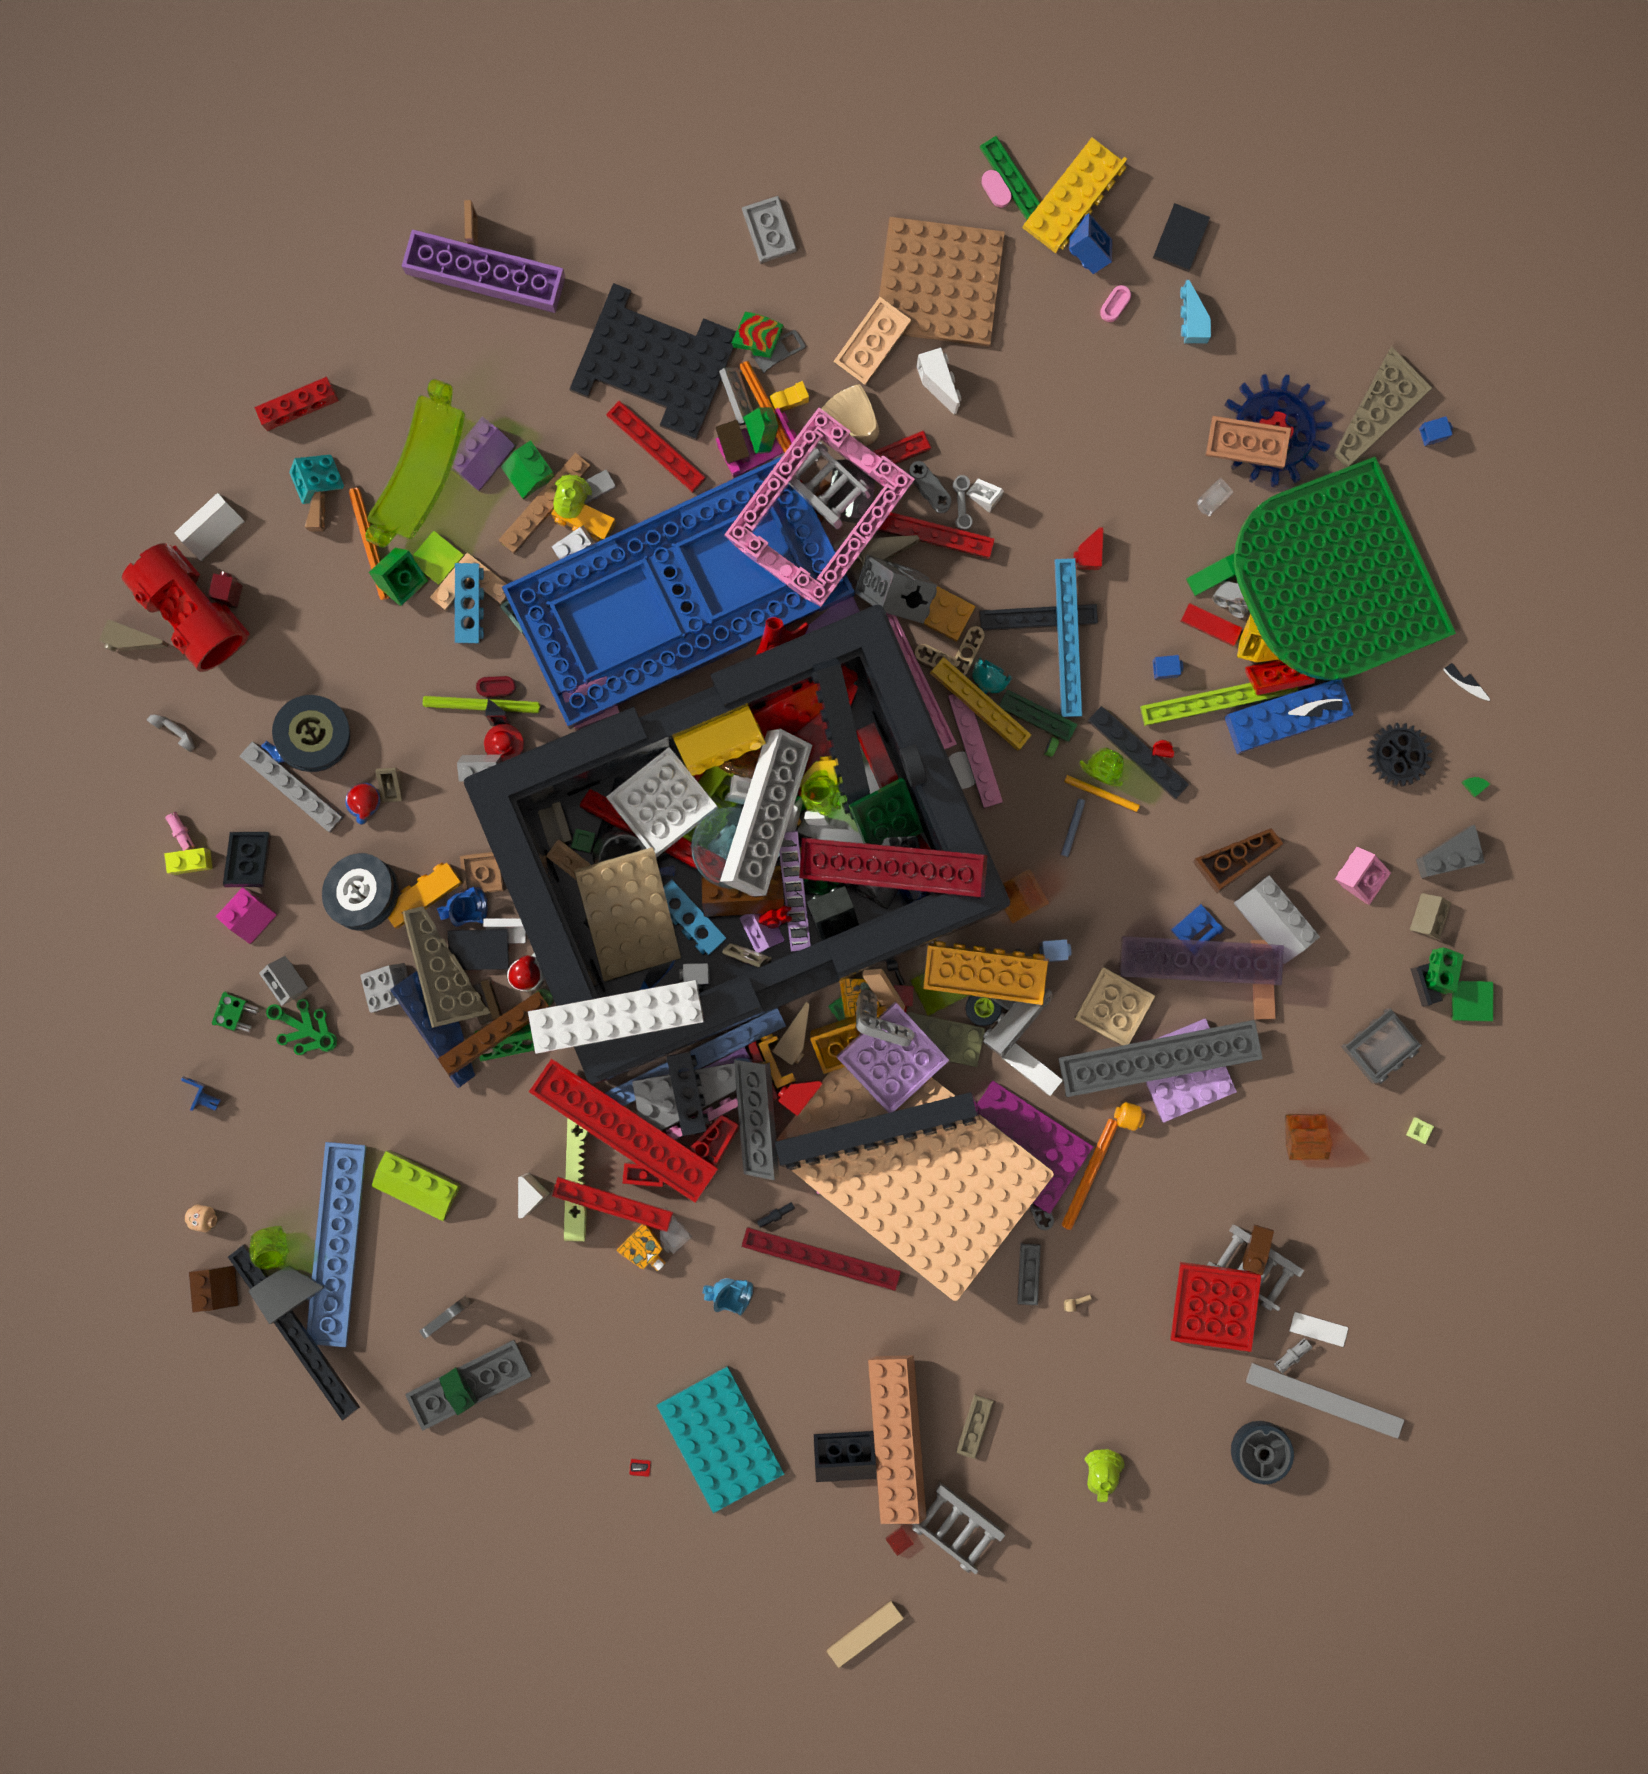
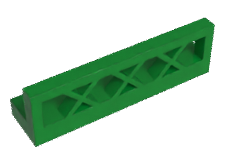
[475,1023,535,1061]

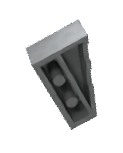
[1416,824,1485,878]

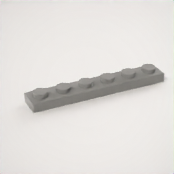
[240,741,343,833]

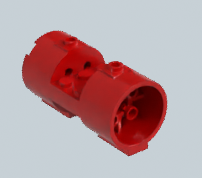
[122,543,250,672]

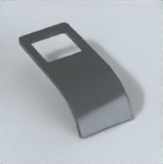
[752,330,805,373]

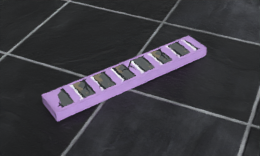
[779,831,811,951]

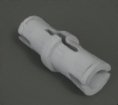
[1274,1338,1313,1374]

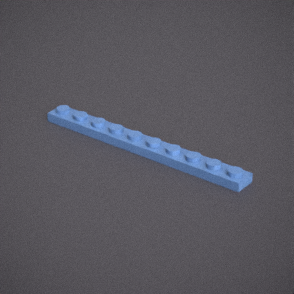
[604,1008,786,1106]

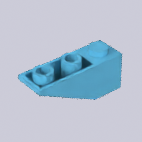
[1180,280,1211,343]

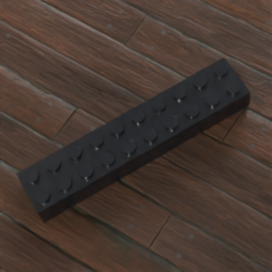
[775,1092,980,1170]

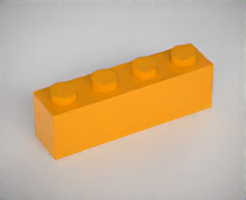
[388,862,463,929]

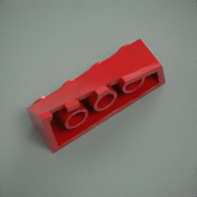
[689,1115,740,1168]

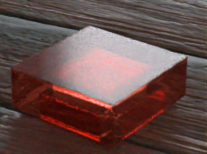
[885,1526,913,1556]

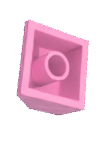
[1335,847,1391,905]

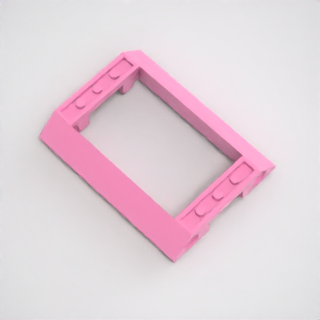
[725,408,915,607]

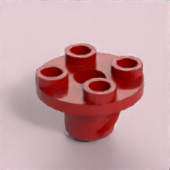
[484,724,524,762]

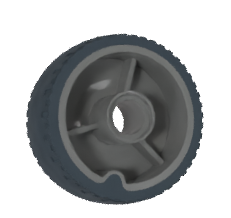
[1231,1421,1294,1485]

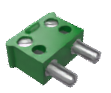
[211,991,259,1033]

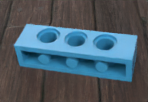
[455,563,484,643]
[663,879,726,956]

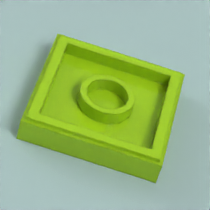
[413,531,464,586]

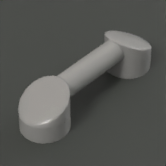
[953,475,972,530]
[147,715,195,752]

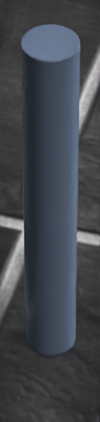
[1061,799,1086,857]

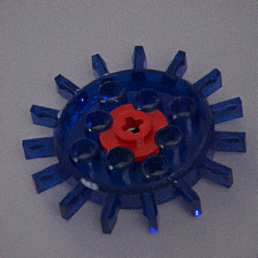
[1224,374,1332,487]

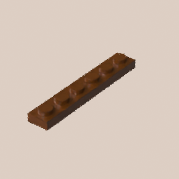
[438,991,550,1077]

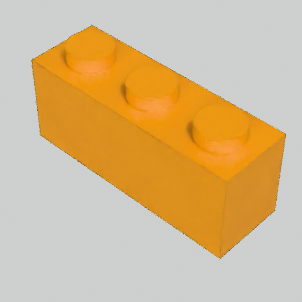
[551,504,616,543]

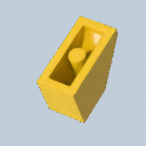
[800,756,838,787]

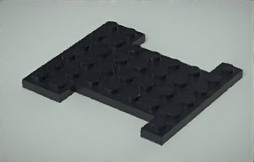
[569,283,736,441]

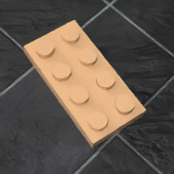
[834,297,912,385]

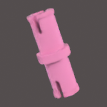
[165,812,195,851]

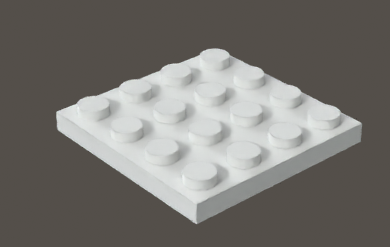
[606,747,718,857]

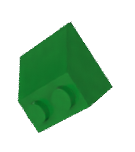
[501,440,554,499]
[369,547,428,606]

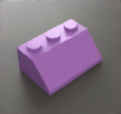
[445,417,516,491]

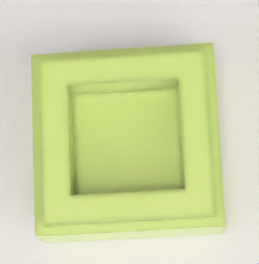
[1406,1117,1434,1144]

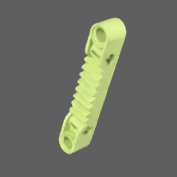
[564,1118,589,1241]

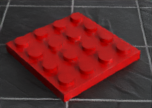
[1170,1262,1261,1352]

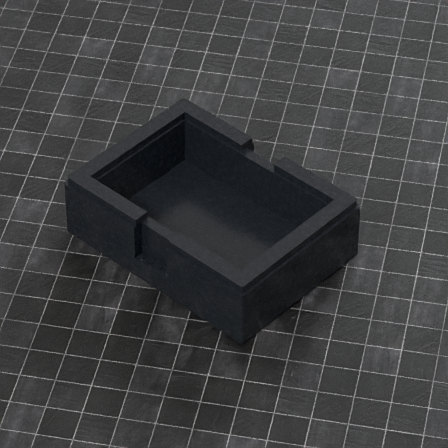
[464,605,1010,1084]

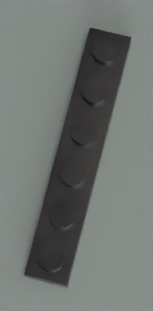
[1088,706,1189,800]

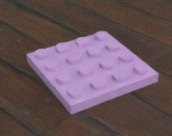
[836,1002,949,1113]
[1146,1019,1236,1123]

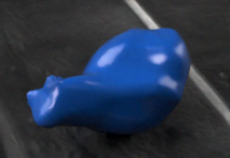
[261,740,285,763]

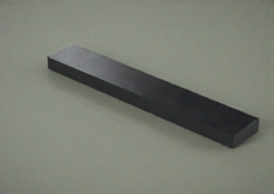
[979,604,1098,631]

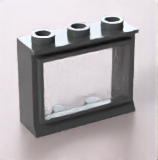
[1341,1009,1422,1084]

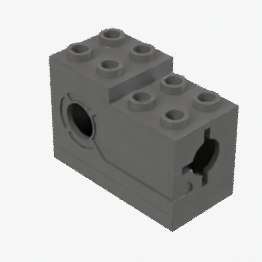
[854,555,937,624]

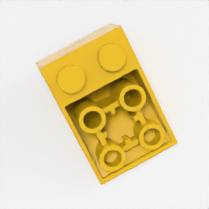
[1237,614,1280,662]

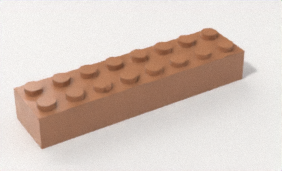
[868,1355,926,1524]

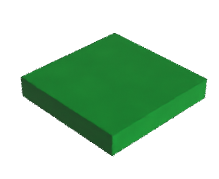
[1452,981,1493,1021]

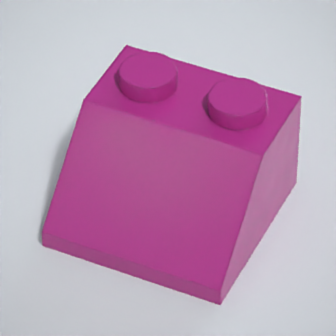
[216,887,277,944]

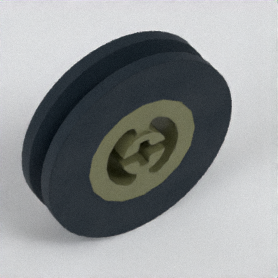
[272,695,350,772]

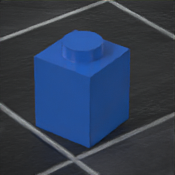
[1419,416,1453,446]
[1152,655,1183,680]

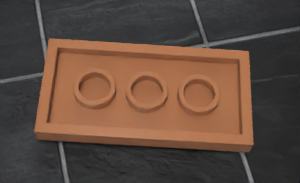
[1205,416,1291,468]

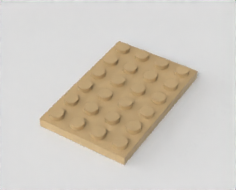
[574,847,681,981]

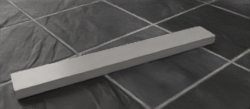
[1245,1363,1404,1439]

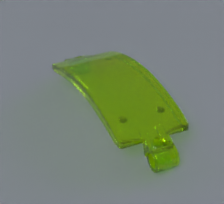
[365,379,465,548]

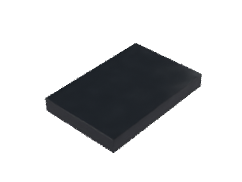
[1153,203,1210,272]
[223,832,271,887]
[448,929,509,970]

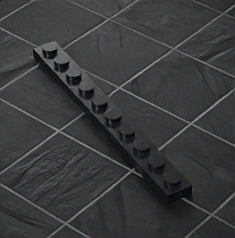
[228,1244,360,1421]

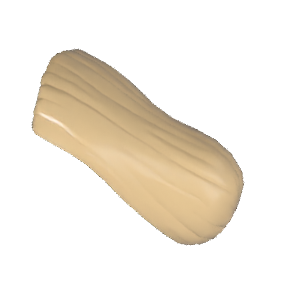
[822,384,879,446]

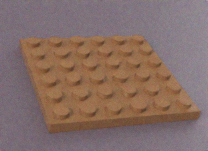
[879,217,1005,347]

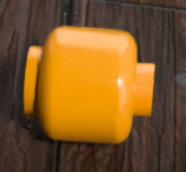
[1114,1102,1145,1131]

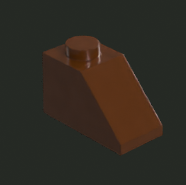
[1243,1224,1274,1275]

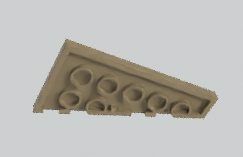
[1333,346,1432,467]
[402,907,490,1028]

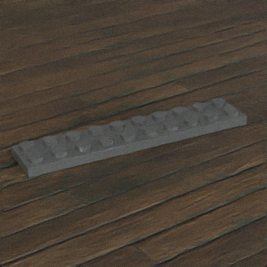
[1058,1020,1263,1097]

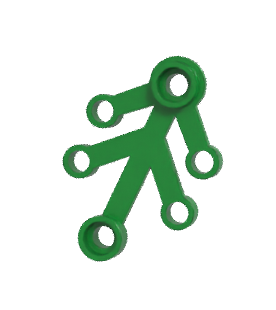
[266,999,337,1055]

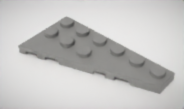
[632,1063,737,1131]

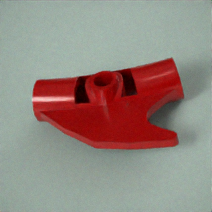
[755,617,809,655]

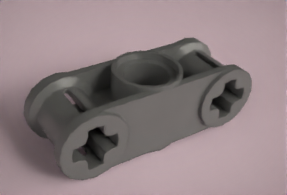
[909,461,951,513]

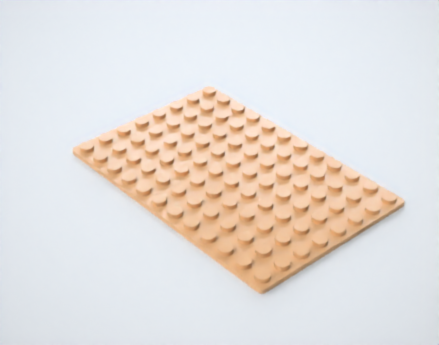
[776,1067,1054,1301]

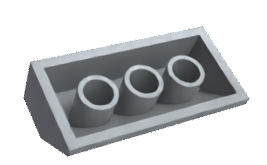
[1234,876,1320,964]
[983,987,1053,1058]

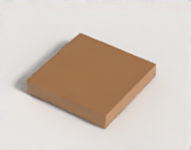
[464,200,478,246]
[460,852,504,893]

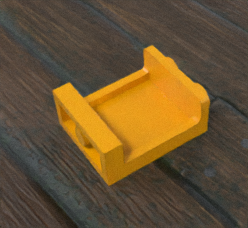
[758,1034,796,1088]

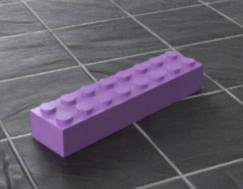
[402,229,566,313]

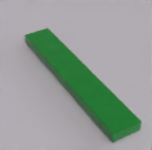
[980,136,1040,220]

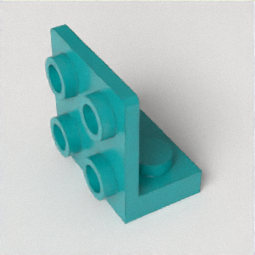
[289,455,344,504]

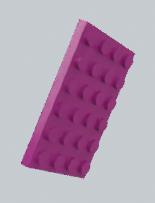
[977,1080,1093,1214]

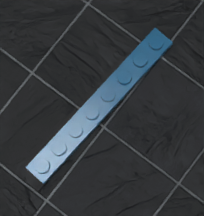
[1054,558,1082,717]

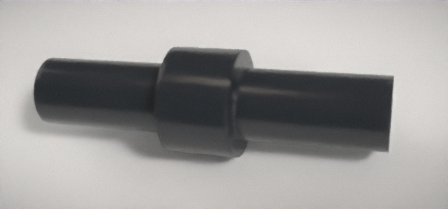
[757,1202,795,1228]

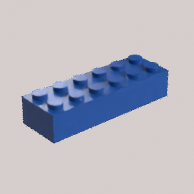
[1224,679,1353,754]

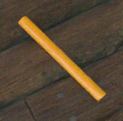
[1064,775,1140,812]

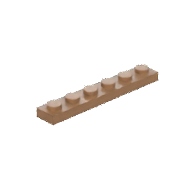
[499,452,591,554]

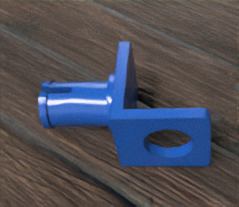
[181,1076,221,1111]

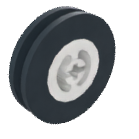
[322,853,399,931]

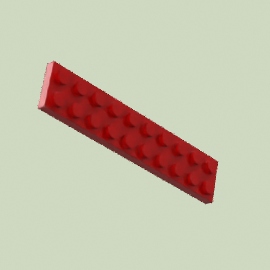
[529,1059,718,1203]

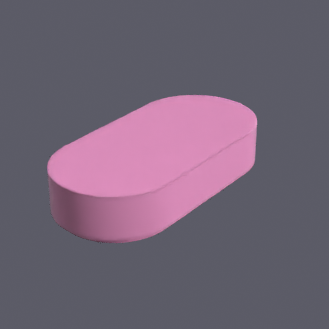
[981,170,1011,208]
[1100,285,1131,322]

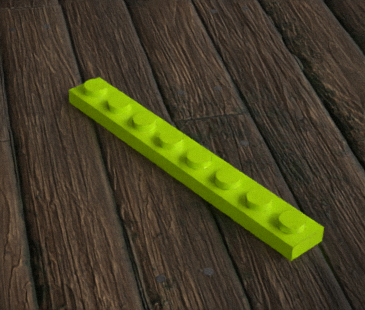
[1140,683,1298,726]

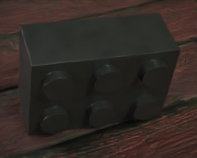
[807,886,859,941]

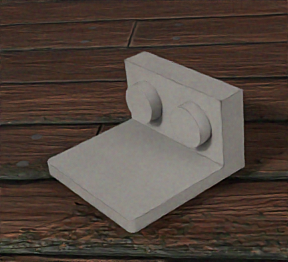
[361,963,408,1013]

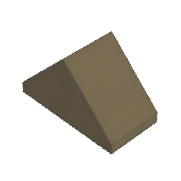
[375,768,402,802]

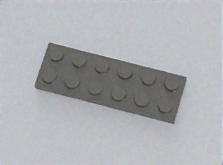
[734,1057,779,1180]
[405,1339,532,1431]

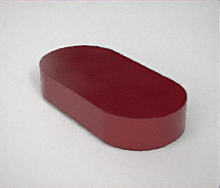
[476,676,516,697]

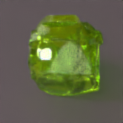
[1079,747,1124,786]
[801,770,841,816]
[249,1226,289,1269]

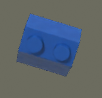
[1069,213,1112,274]

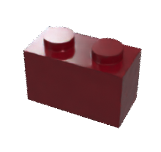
[208,572,243,608]

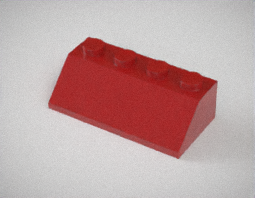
[778,1080,823,1116]

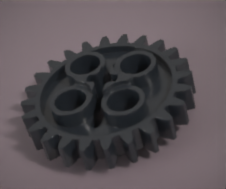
[1367,723,1433,787]

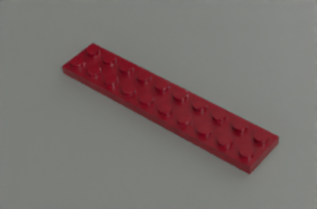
[799,838,988,897]

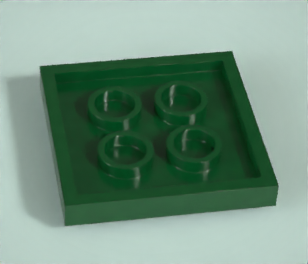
[849,778,924,845]

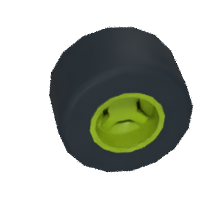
[965,995,1002,1026]

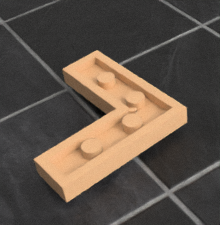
[430,553,507,611]

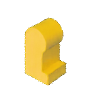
[770,381,809,412]

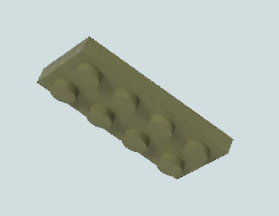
[907,1012,985,1067]

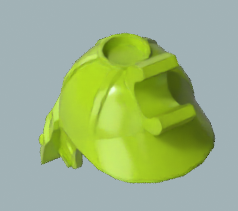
[553,474,592,519]
[1085,1449,1125,1503]

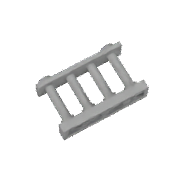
[789,442,870,530]
[1207,1225,1304,1311]
[912,1481,1005,1574]

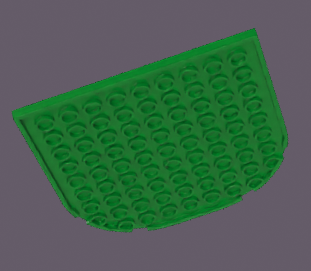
[1234,457,1456,680]

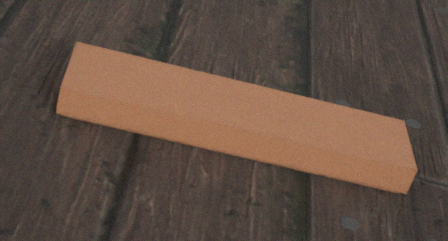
[1251,940,1275,1020]

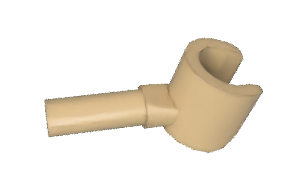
[1064,1295,1091,1312]

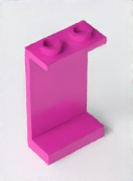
[716,408,797,478]

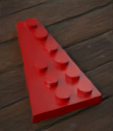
[751,665,858,739]

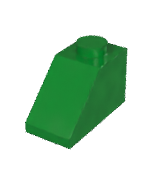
[744,407,778,454]

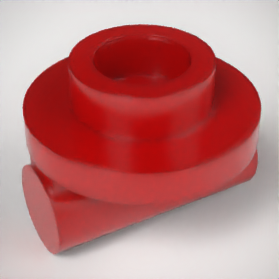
[1153,740,1174,758]

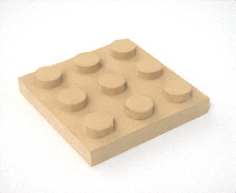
[1074,967,1155,1046]

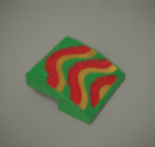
[732,311,784,358]

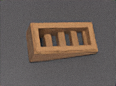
[305,491,325,531]

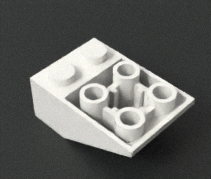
[917,348,961,415]

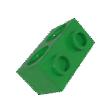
[1425,947,1464,994]

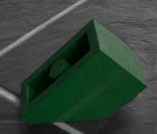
[439,1367,478,1416]

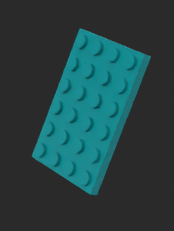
[656,1366,784,1513]

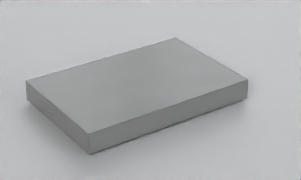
[742,196,797,264]

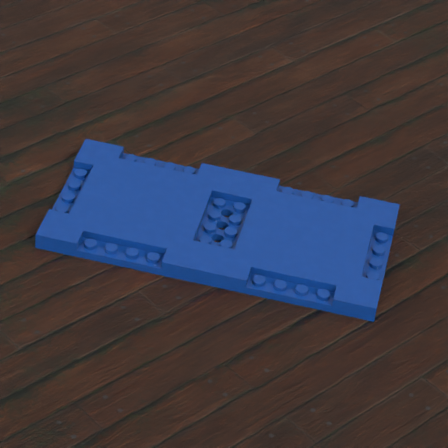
[502,457,855,729]

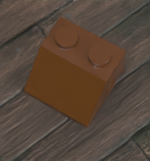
[189,1265,239,1313]

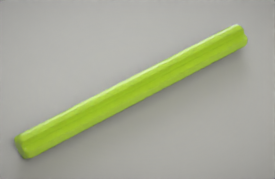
[422,696,540,713]

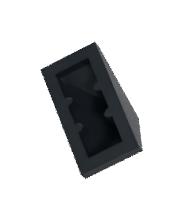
[485,698,511,726]

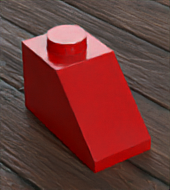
[1073,527,1103,570]

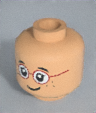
[185,1204,217,1233]

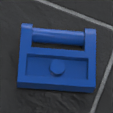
[1171,904,1224,957]

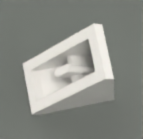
[966,479,1004,513]

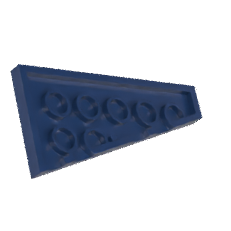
[390,971,475,1088]

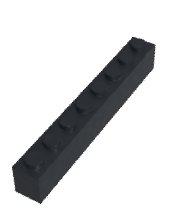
[811,658,870,820]

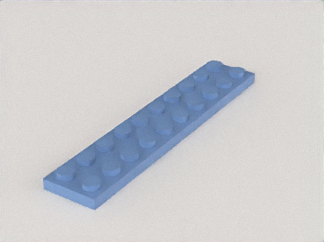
[307,1142,367,1347]

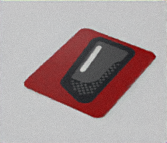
[629,1459,651,1477]

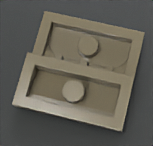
[722,943,772,968]

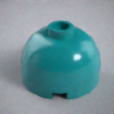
[972,657,1012,694]

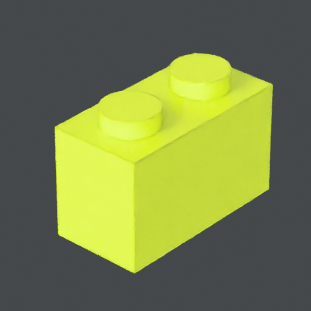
[164,848,213,875]

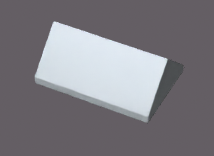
[174,493,245,561]
[518,1173,550,1218]

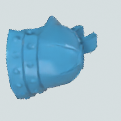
[702,1278,753,1316]

